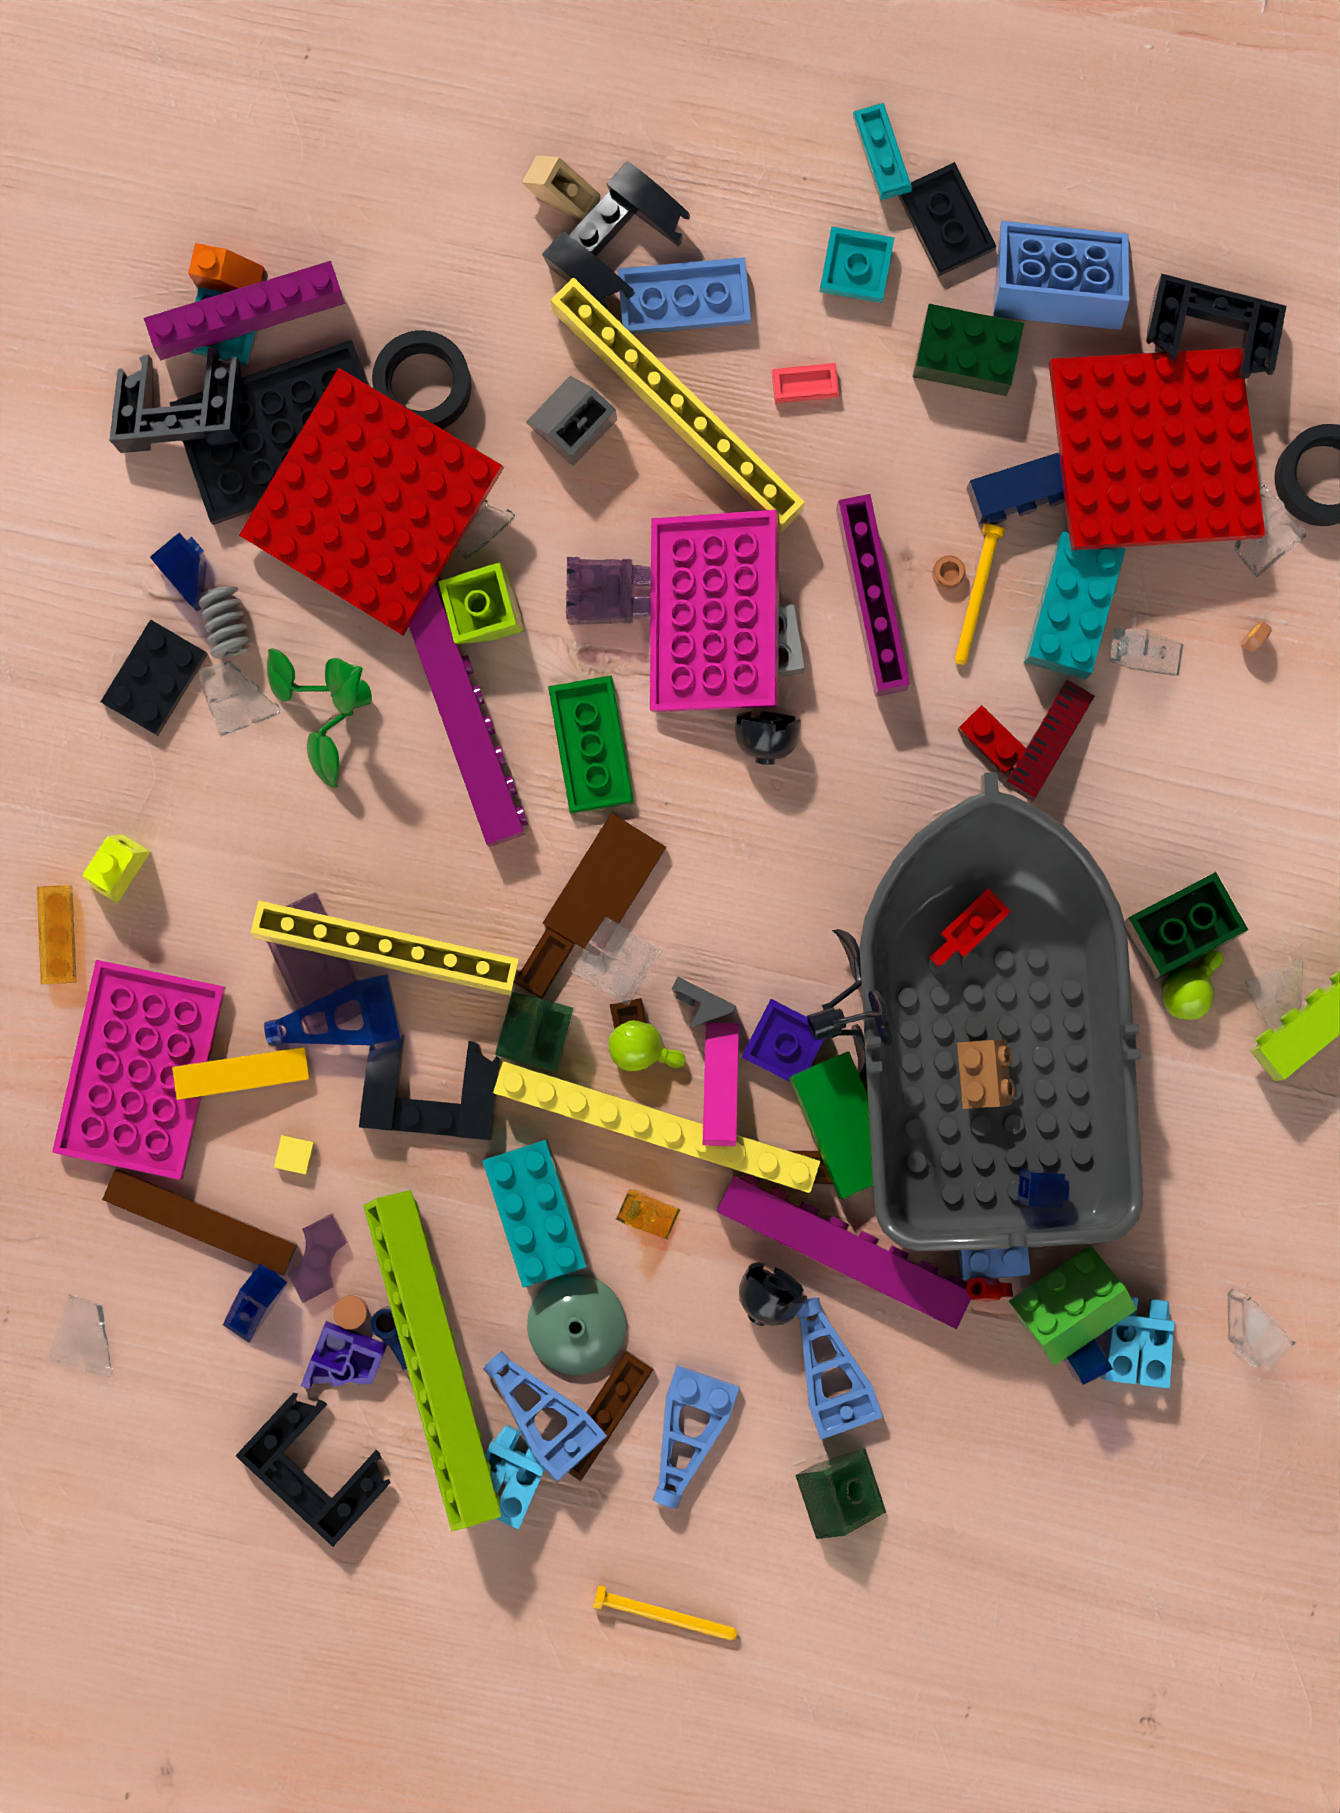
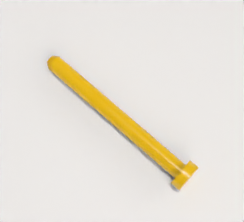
[954,524,1005,666]
[592,1585,737,1641]

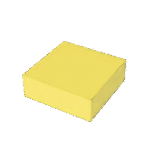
[274,1135,315,1175]

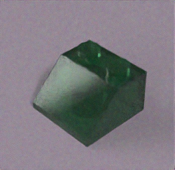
[795,1448,886,1539]

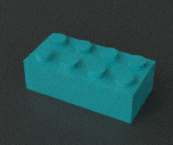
[1023,531,1126,680]
[482,1139,588,1288]

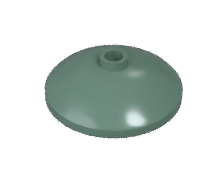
[527,1275,626,1375]

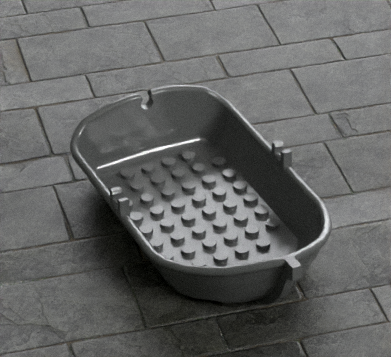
[860,772,1144,1251]

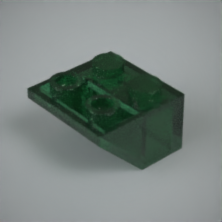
[495,992,575,1072]

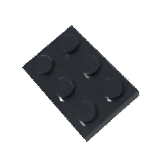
[100,619,208,736]

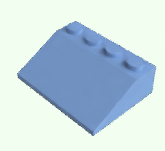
[993,221,1129,330]

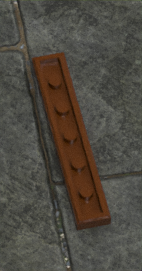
[102,1169,298,1275]

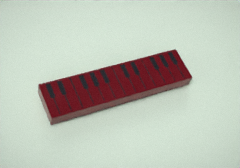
[1004,679,1095,802]

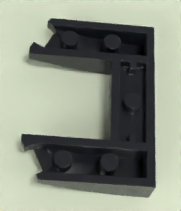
[542,161,690,309]
[1146,273,1287,379]
[109,348,242,453]
[359,1034,500,1140]
[236,1392,391,1547]

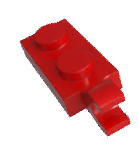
[958,705,1026,774]
[929,888,1011,967]

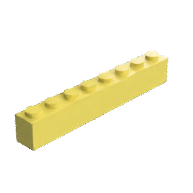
[251,900,519,996]

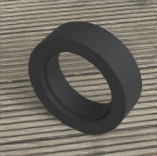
[372,330,472,429]
[1274,424,1340,526]

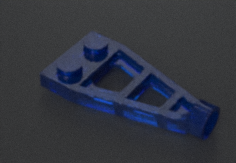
[264,974,402,1047]

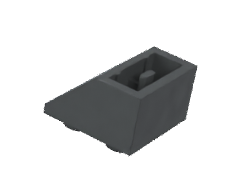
[526,376,617,466]

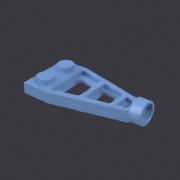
[797,1297,883,1440]
[483,1351,607,1483]
[653,1365,740,1509]

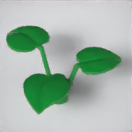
[267,648,372,788]

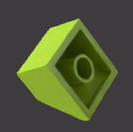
[438,562,525,644]

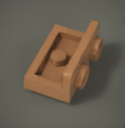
[957,1039,1015,1109]

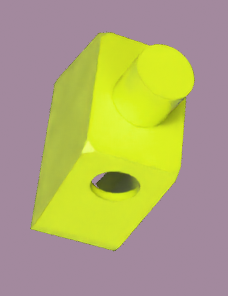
[83,834,151,904]

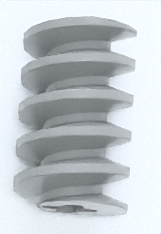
[198,587,250,659]

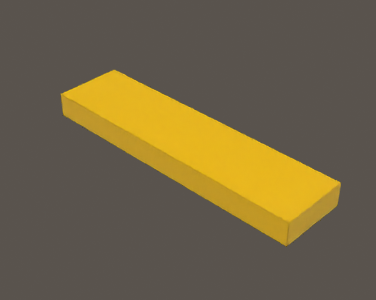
[172,1047,309,1100]

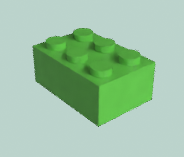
[1009,1245,1137,1366]

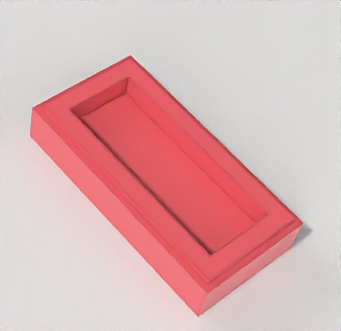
[772,363,839,404]

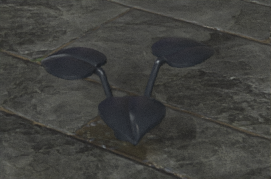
[807,929,893,1080]

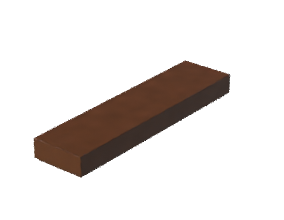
[568,1350,654,1482]

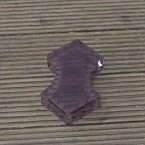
[288,1213,348,1303]

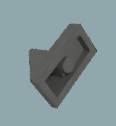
[672,977,737,1028]

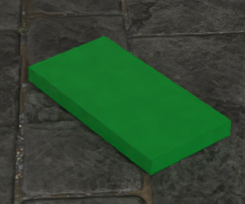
[548,675,634,814]
[788,1051,873,1199]

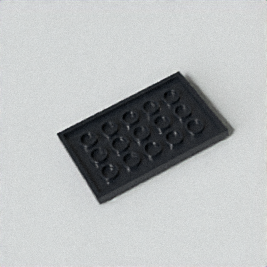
[169,340,368,525]

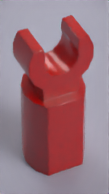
[966,1277,1013,1302]

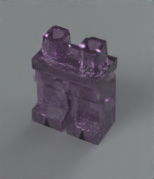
[566,557,651,625]

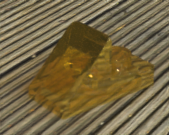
[616,1189,680,1239]

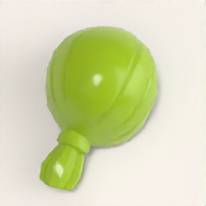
[1162,950,1224,1020]
[608,1020,685,1072]

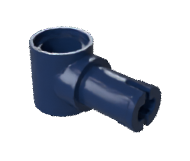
[370,1306,407,1371]

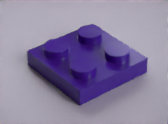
[741,999,824,1083]

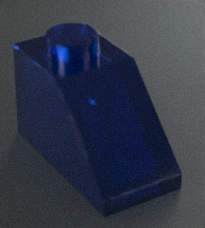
[150,532,207,612]
[1017,1169,1070,1208]
[222,1264,287,1343]
[1064,1339,1113,1385]

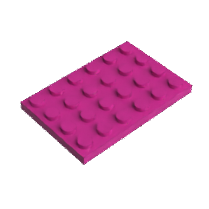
[650,510,779,712]
[52,960,226,1180]

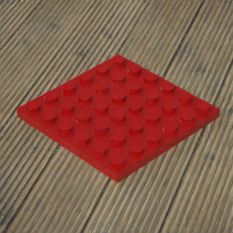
[1048,348,1266,551]
[239,368,504,636]

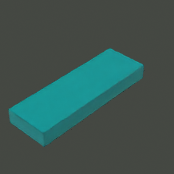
[853,103,912,201]

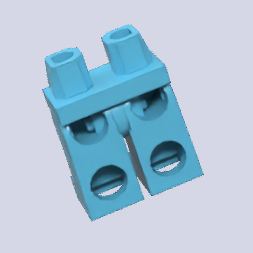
[1100,1296,1175,1389]
[484,1424,544,1530]

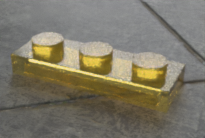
[37,885,77,985]

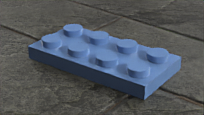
[617,257,751,335]

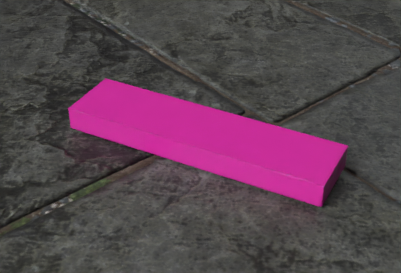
[702,1023,739,1146]

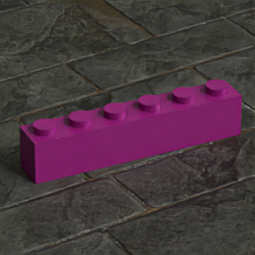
[144,261,345,361]
[836,494,910,697]

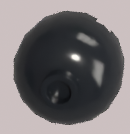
[735,711,801,765]
[739,1262,807,1326]

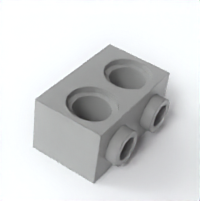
[778,604,804,677]

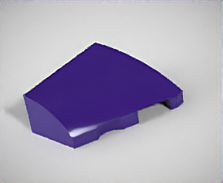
[301,1321,387,1388]

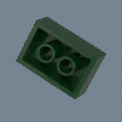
[912,304,1024,396]
[1125,872,1249,980]

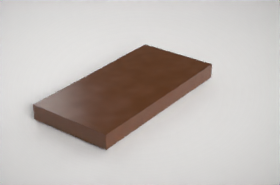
[543,813,667,958]

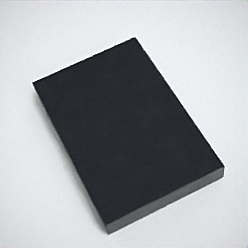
[898,162,997,277]

